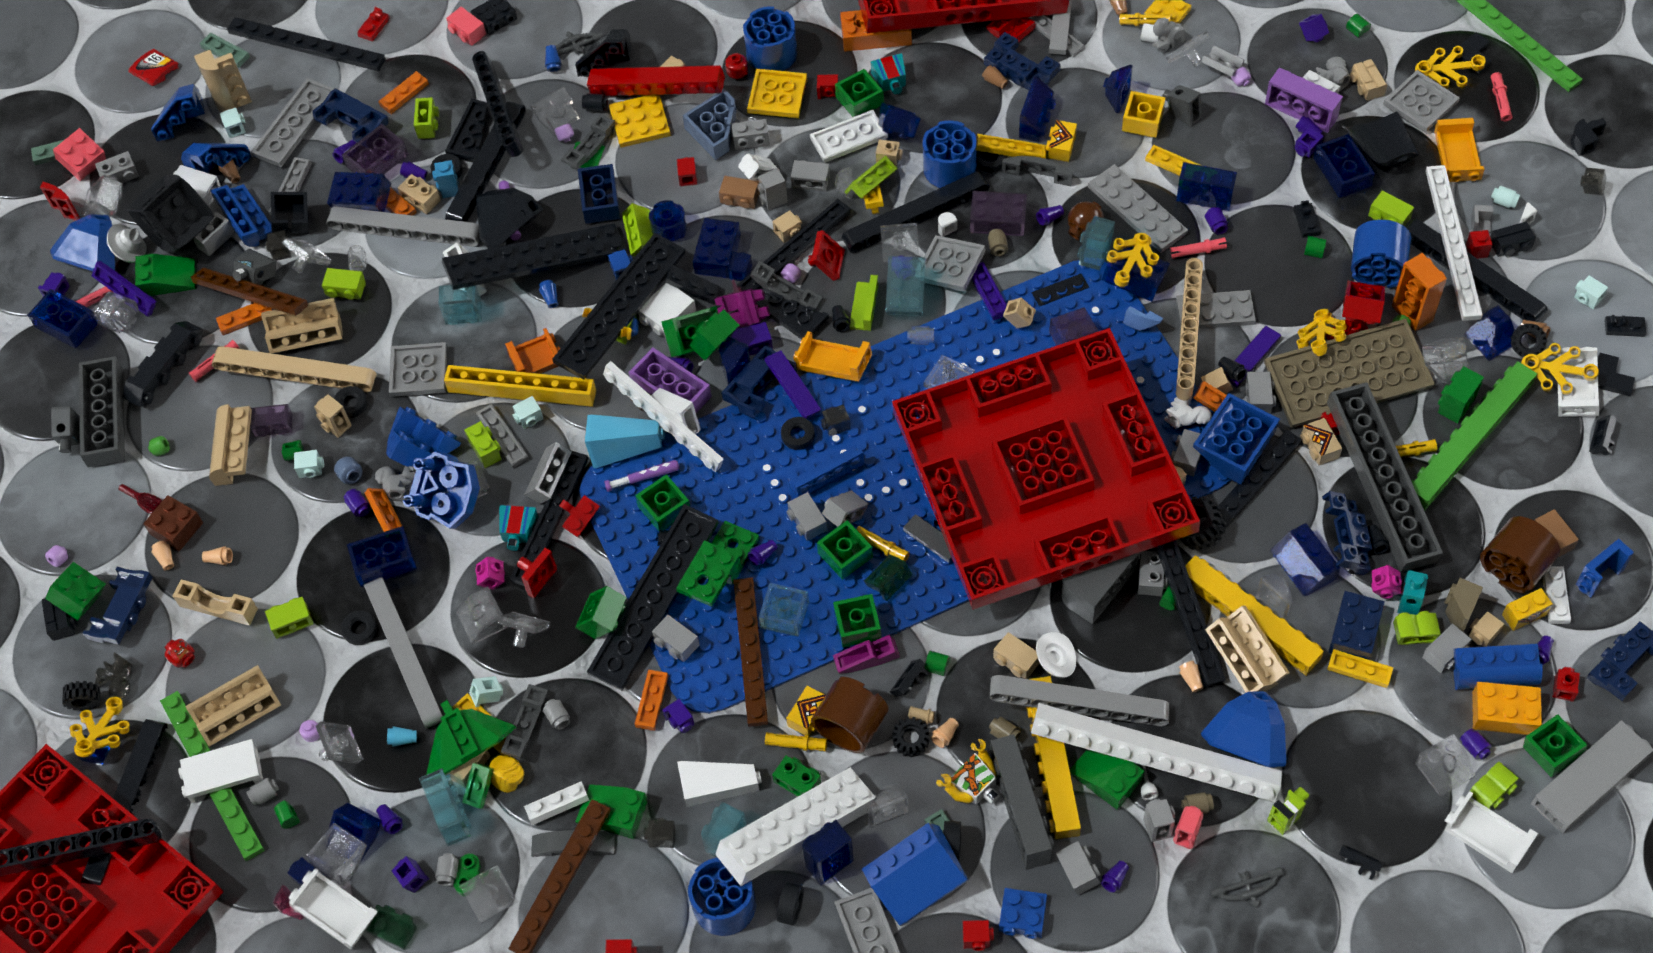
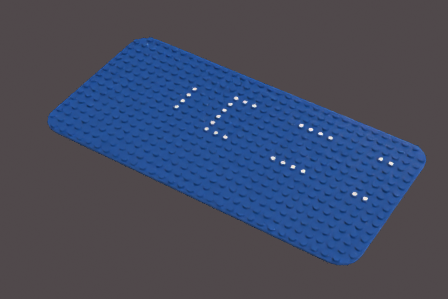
[579,258,1231,714]

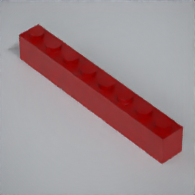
[587,65,725,96]

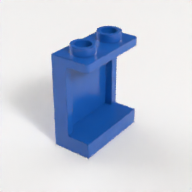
[1576,539,1634,597]

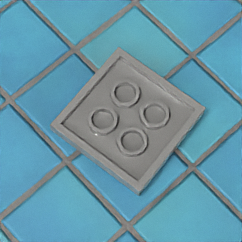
[1383,70,1460,133]
[914,235,986,291]
[389,342,447,397]

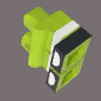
[1267,787,1309,835]

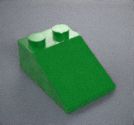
[135,254,195,296]
[661,306,728,357]
[1069,749,1144,810]
[575,785,648,839]

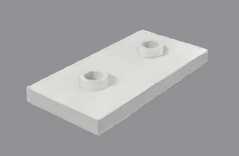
[810,110,888,163]

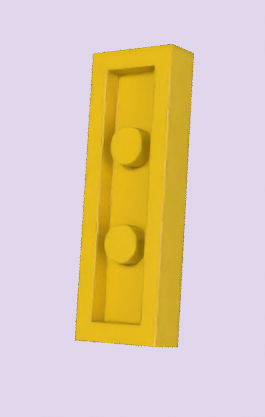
[1327,649,1393,688]

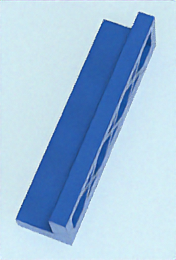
[788,446,864,497]

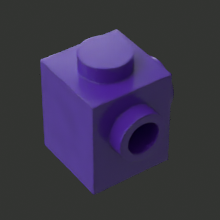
[1299,14,1329,42]

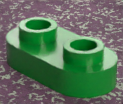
[454,854,481,896]

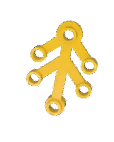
[1415,46,1486,89]
[1106,233,1159,287]
[1296,309,1347,356]
[1521,343,1599,395]
[70,697,130,757]

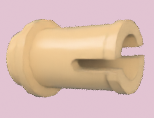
[908,706,935,725]

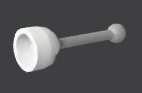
[1141,765,1158,800]

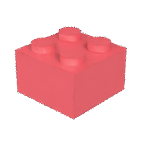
[53,128,106,181]

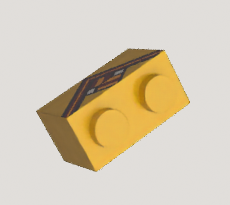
[1046,120,1077,162]
[1502,588,1553,631]
[786,686,826,736]

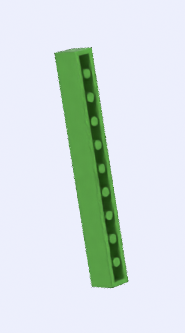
[1411,361,1537,511]

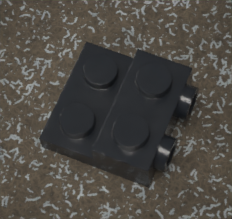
[471,0,517,35]

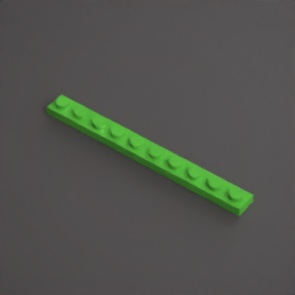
[1456,0,1582,92]
[160,691,265,861]

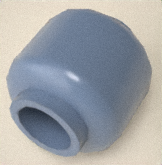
[334,456,363,485]

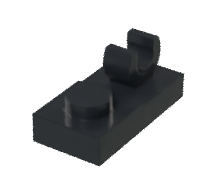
[1293,200,1321,238]
[1604,315,1646,337]
[1589,414,1616,456]
[890,659,928,697]
[1339,844,1383,880]

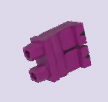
[715,288,770,328]

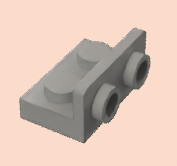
[1201,46,1244,77]

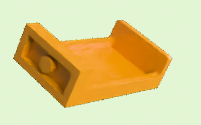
[1434,118,1485,182]
[793,331,872,382]

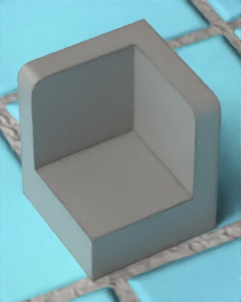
[1471,205,1493,234]

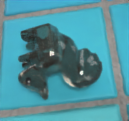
[95,652,133,699]

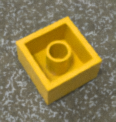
[1122,91,1166,138]

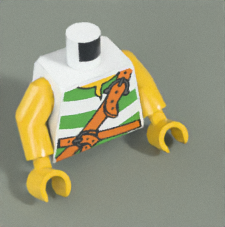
[936,739,1000,805]

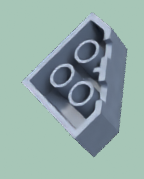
[682,89,737,160]

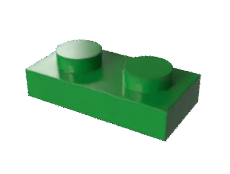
[462,763,494,809]

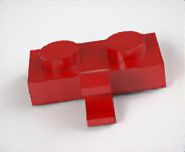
[559,495,601,538]

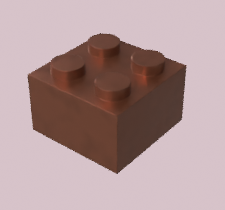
[143,495,203,552]

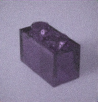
[250,404,293,437]

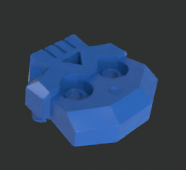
[403,452,480,529]

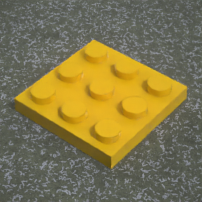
[747,69,807,118]
[609,95,671,148]

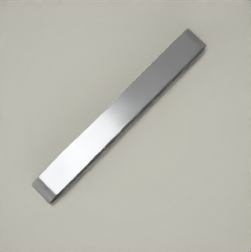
[326,207,480,247]
[364,577,443,729]
[990,675,1169,726]

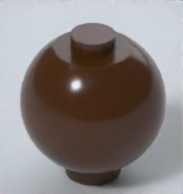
[1068,201,1104,240]

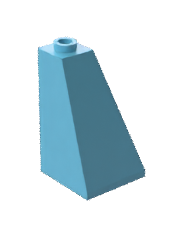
[585,415,665,468]

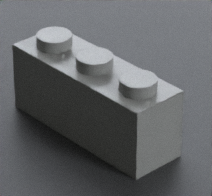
[524,442,571,504]

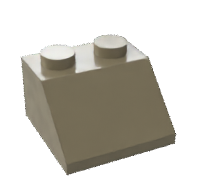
[1444,578,1483,632]

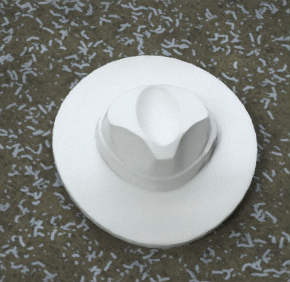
[107,224,147,263]
[1036,632,1076,678]

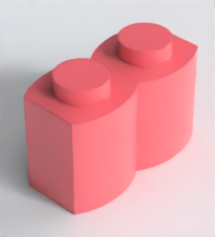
[1173,806,1204,849]

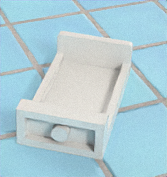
[1557,347,1599,417]
[178,739,263,803]
[1445,791,1538,873]
[289,868,377,950]

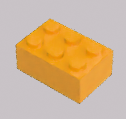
[1472,682,1542,735]

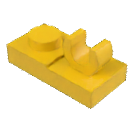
[863,185,884,214]

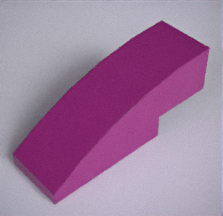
[833,635,900,674]

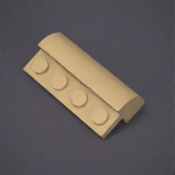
[194,50,252,112]
[261,298,343,353]
[209,404,252,486]
[1205,606,1290,692]
[185,665,281,747]

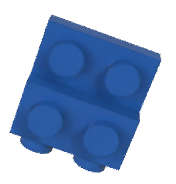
[999,888,1047,939]

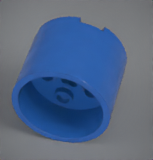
[743,6,797,71]
[923,120,976,188]
[1351,220,1411,288]
[688,858,756,936]

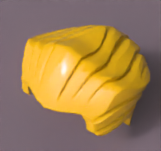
[489,755,525,793]

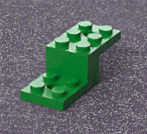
[676,521,760,607]

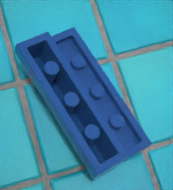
[211,184,275,247]
[1453,644,1543,690]

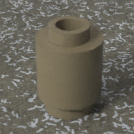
[988,229,1008,256]
[989,717,1021,741]
[1181,792,1214,814]

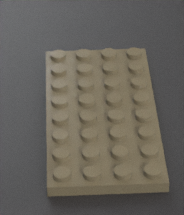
[1264,319,1435,428]

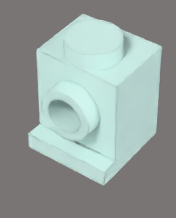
[469,676,503,707]

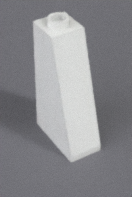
[677,761,762,807]

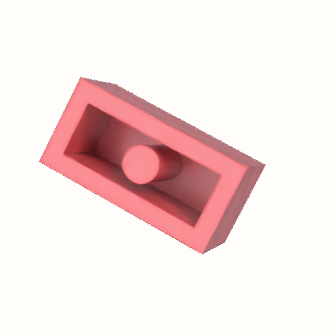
[446,7,486,46]

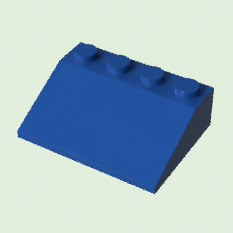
[1193,393,1280,484]
[862,823,968,926]

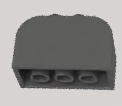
[1061,552,1141,624]

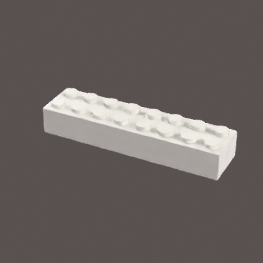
[715,768,876,886]

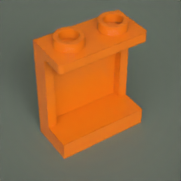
[505,328,560,374]

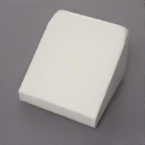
[1520,202,1537,224]

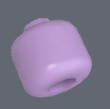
[1231,67,1251,87]
[555,124,574,142]
[781,263,801,284]
[45,545,68,567]
[299,720,322,742]

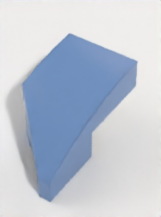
[1123,306,1163,330]

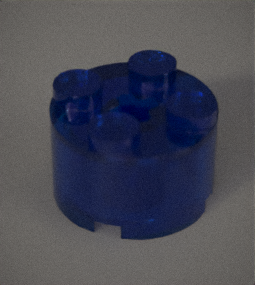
[649,200,687,241]

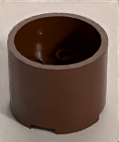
[1480,516,1560,593]
[811,677,889,753]

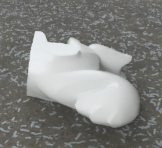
[1164,397,1212,429]

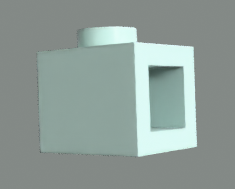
[219,107,246,138]
[1574,275,1608,309]
[512,396,544,429]
[294,450,324,478]

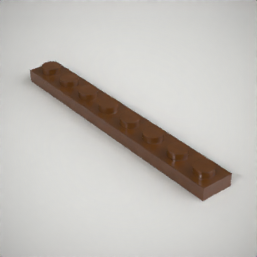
[191,268,308,316]
[733,577,768,727]
[508,799,611,953]

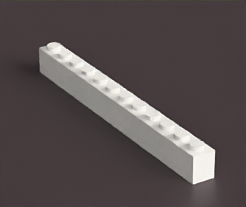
[1031,703,1282,802]

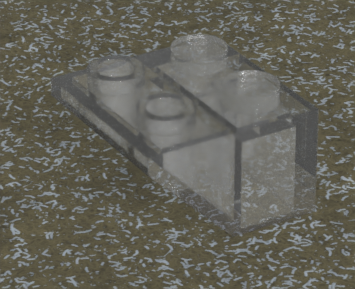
[1422,337,1469,383]

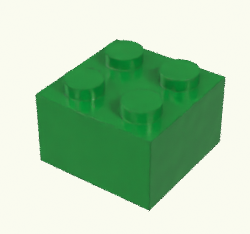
[835,69,884,117]
[689,309,739,361]
[1437,366,1484,424]
[635,474,690,531]
[817,520,873,580]
[45,562,106,620]
[575,586,627,639]
[833,594,881,648]
[1523,714,1587,778]

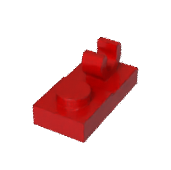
[357,7,390,42]

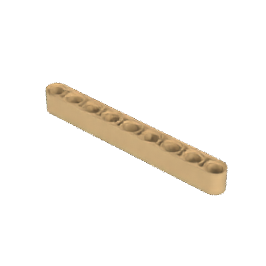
[1176,258,1203,401]
[212,346,377,392]

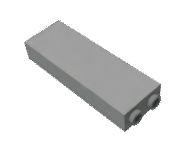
[1531,720,1653,834]

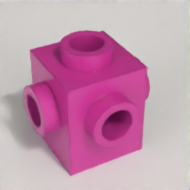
[475,557,505,590]
[1371,565,1402,599]

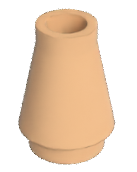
[151,541,175,571]
[202,546,233,565]
[1179,661,1204,693]
[931,718,959,748]

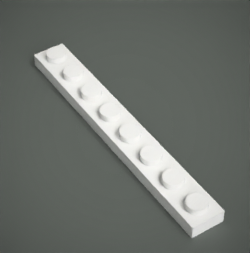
[603,361,724,472]

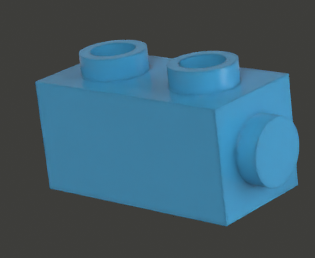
[432,160,459,198]

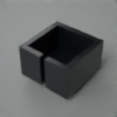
[271,192,308,233]

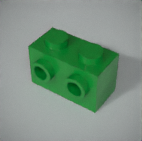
[772,755,821,797]

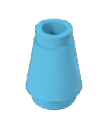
[387,726,417,746]

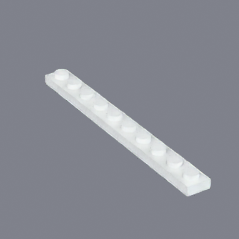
[1426,165,1483,321]

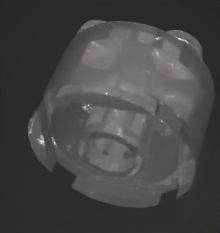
[93,292,139,333]

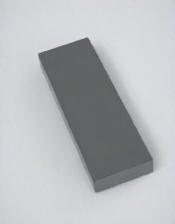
[903,514,952,563]

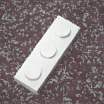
[1543,566,1571,624]
[524,781,589,825]

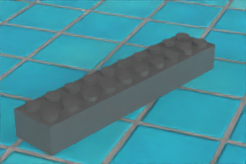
[1327,382,1443,573]

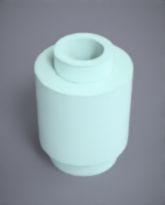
[1491,185,1520,208]

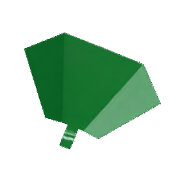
[426,700,516,779]

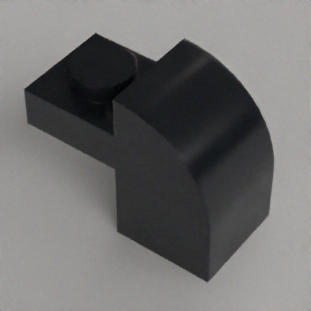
[1570,118,1607,156]

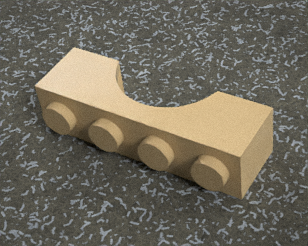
[173,579,258,626]

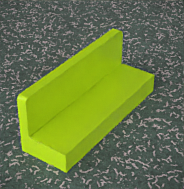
[845,156,898,199]
[622,203,654,256]
[850,275,878,331]

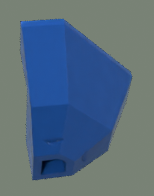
[151,84,205,141]
[181,143,252,173]
[50,214,115,271]
[386,406,461,467]
[1201,691,1286,768]

